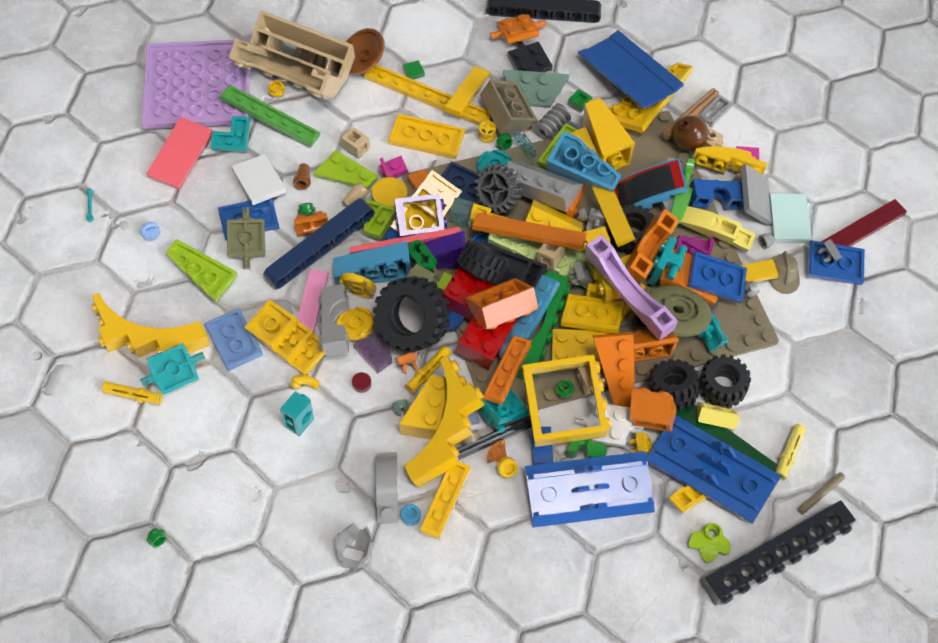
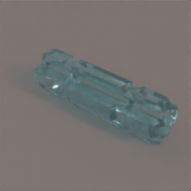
[515,131,537,158]

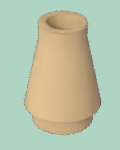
[342,183,369,207]

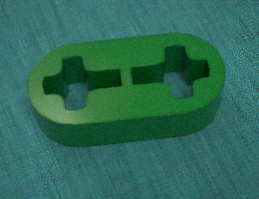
[409,240,437,271]

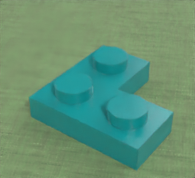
[210,116,251,153]

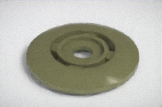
[648,285,712,337]

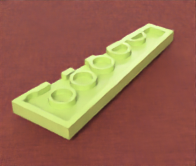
[488,233,594,289]

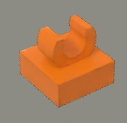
[394,351,418,373]

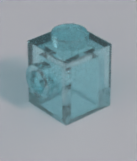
[450,197,476,227]

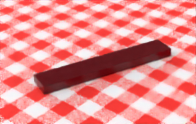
[821,199,907,247]

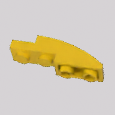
[692,146,767,175]

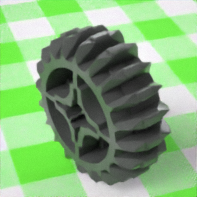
[474,163,522,214]

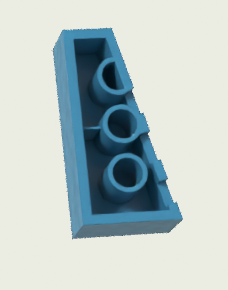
[333,241,410,285]

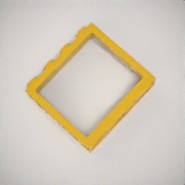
[523,355,611,447]

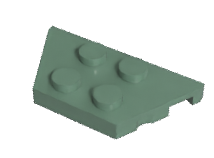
[503,70,569,108]

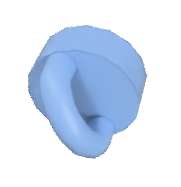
[140,222,160,241]

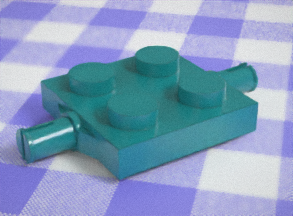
[140,342,206,395]

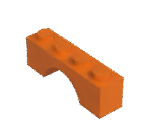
[625,209,679,283]

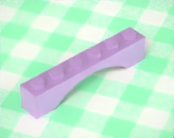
[585,235,678,341]

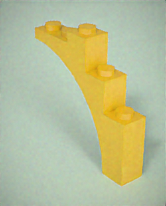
[91,293,210,358]
[404,355,485,488]

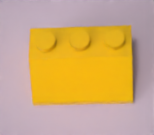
[524,200,583,232]

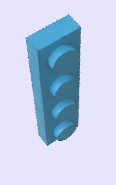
[506,275,560,342]

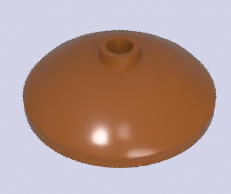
[346,28,385,75]

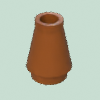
[293,163,311,190]

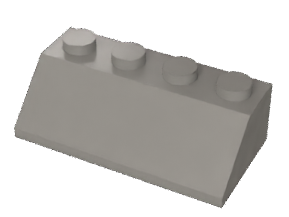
[505,160,583,212]

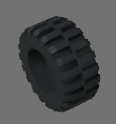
[373,276,451,352]

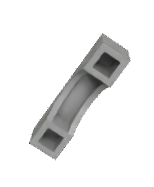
[319,284,349,357]

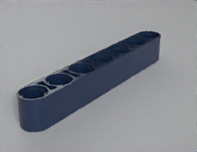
[263,198,375,289]

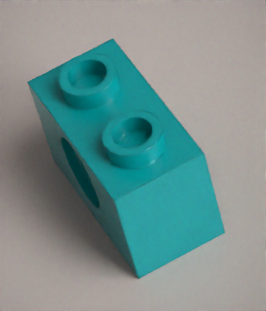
[280,391,314,437]

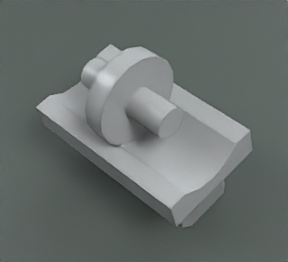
[586,207,607,231]

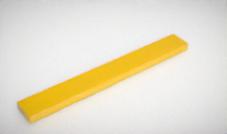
[364,65,493,126]
[570,126,635,247]

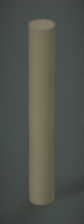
[797,472,845,515]

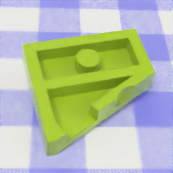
[363,199,396,240]

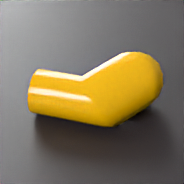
[290,374,321,390]

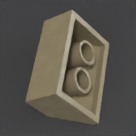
[480,80,538,135]

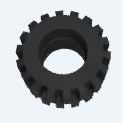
[608,204,654,255]
[457,240,510,284]
[699,354,751,408]
[649,359,699,411]

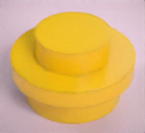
[268,80,285,97]

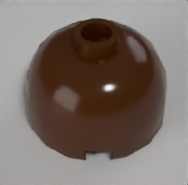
[672,115,710,152]

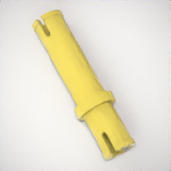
[775,424,806,480]

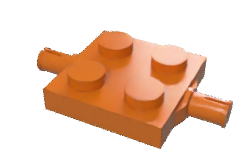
[490,14,546,44]

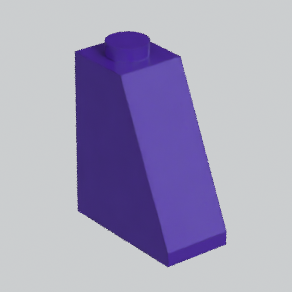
[418,231,466,269]

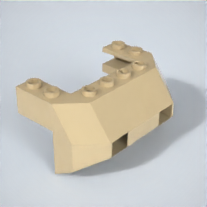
[229,10,355,99]

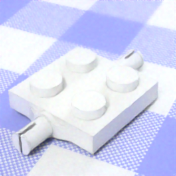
[575,402,644,448]

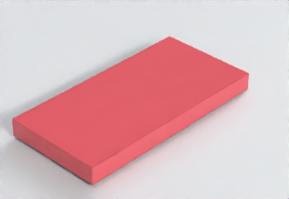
[146,117,213,190]

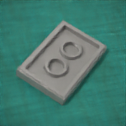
[741,164,773,226]

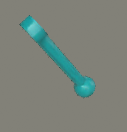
[86,188,94,222]

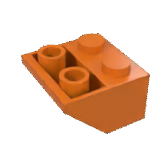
[630,388,677,432]

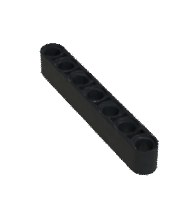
[486,0,601,23]

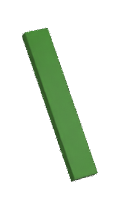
[220,85,321,147]

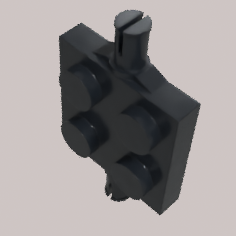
[507,41,553,72]

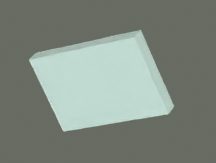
[770,193,812,243]

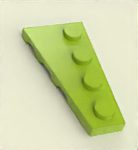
[165,239,238,303]

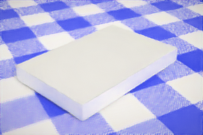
[232,154,286,205]

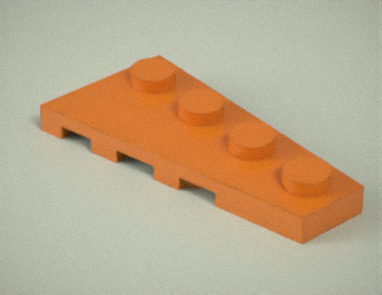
[592,332,635,408]

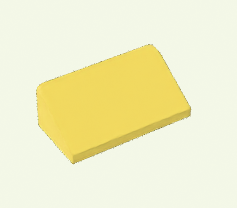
[697,402,740,429]

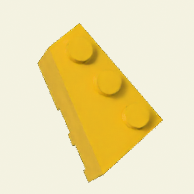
[399,375,447,440]

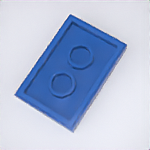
[218,198,280,241]
[807,240,865,285]
[687,251,747,304]

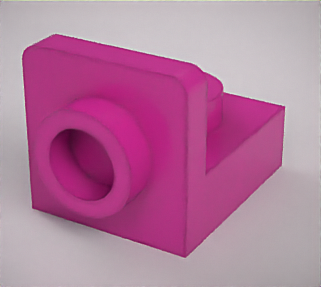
[379,155,409,178]

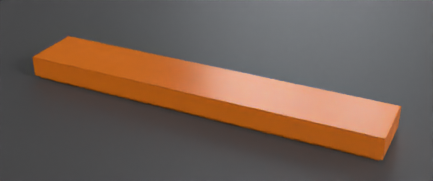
[472,213,587,250]

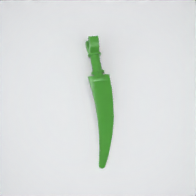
[671,158,695,228]

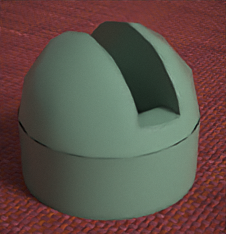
[392,400,409,416]

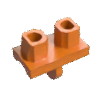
[294,211,328,237]

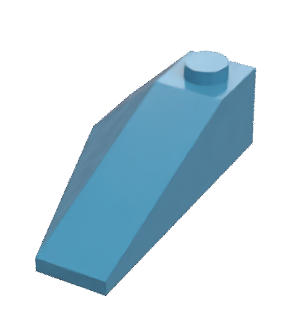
[547,131,621,192]

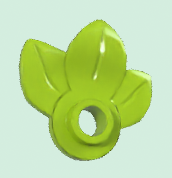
[688,523,731,563]

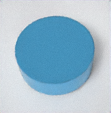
[400,504,421,526]

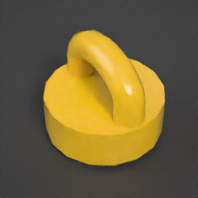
[496,456,518,478]

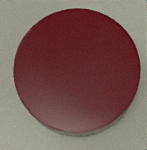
[352,372,372,393]

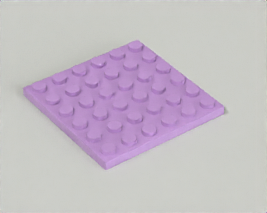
[142,39,250,129]

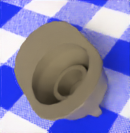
[770,251,800,294]

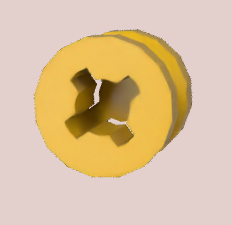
[478,121,496,143]

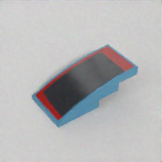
[614,158,688,209]

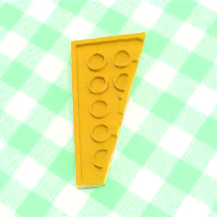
[608,62,693,133]

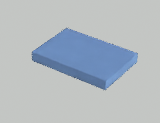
[204,308,263,371]

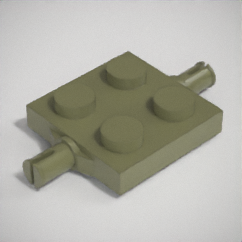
[227,207,266,269]

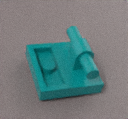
[648,236,687,286]
[479,389,529,433]

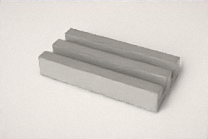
[698,95,733,128]

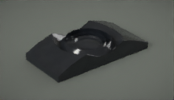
[479,241,548,289]

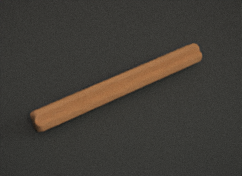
[661,88,719,140]

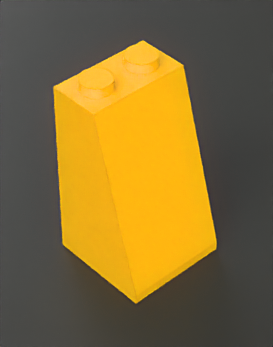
[582,98,635,171]

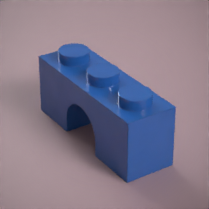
[689,179,744,210]

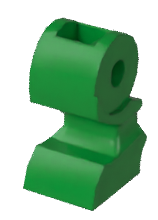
[567,439,607,458]

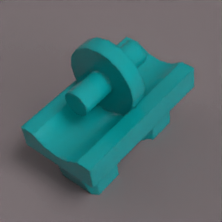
[699,312,729,352]

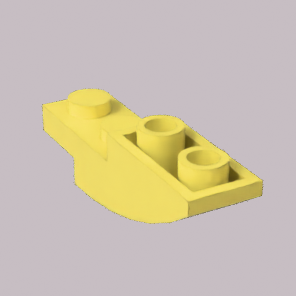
[679,206,756,252]

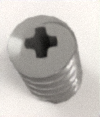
[534,103,571,139]

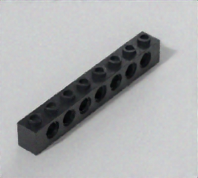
[701,500,856,606]

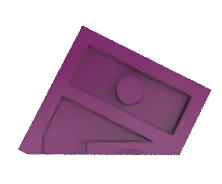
[673,235,715,256]

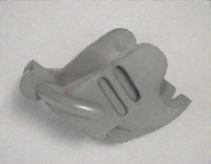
[335,523,373,571]

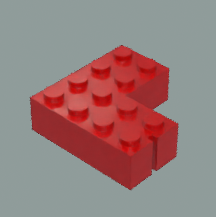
[442,265,519,370]

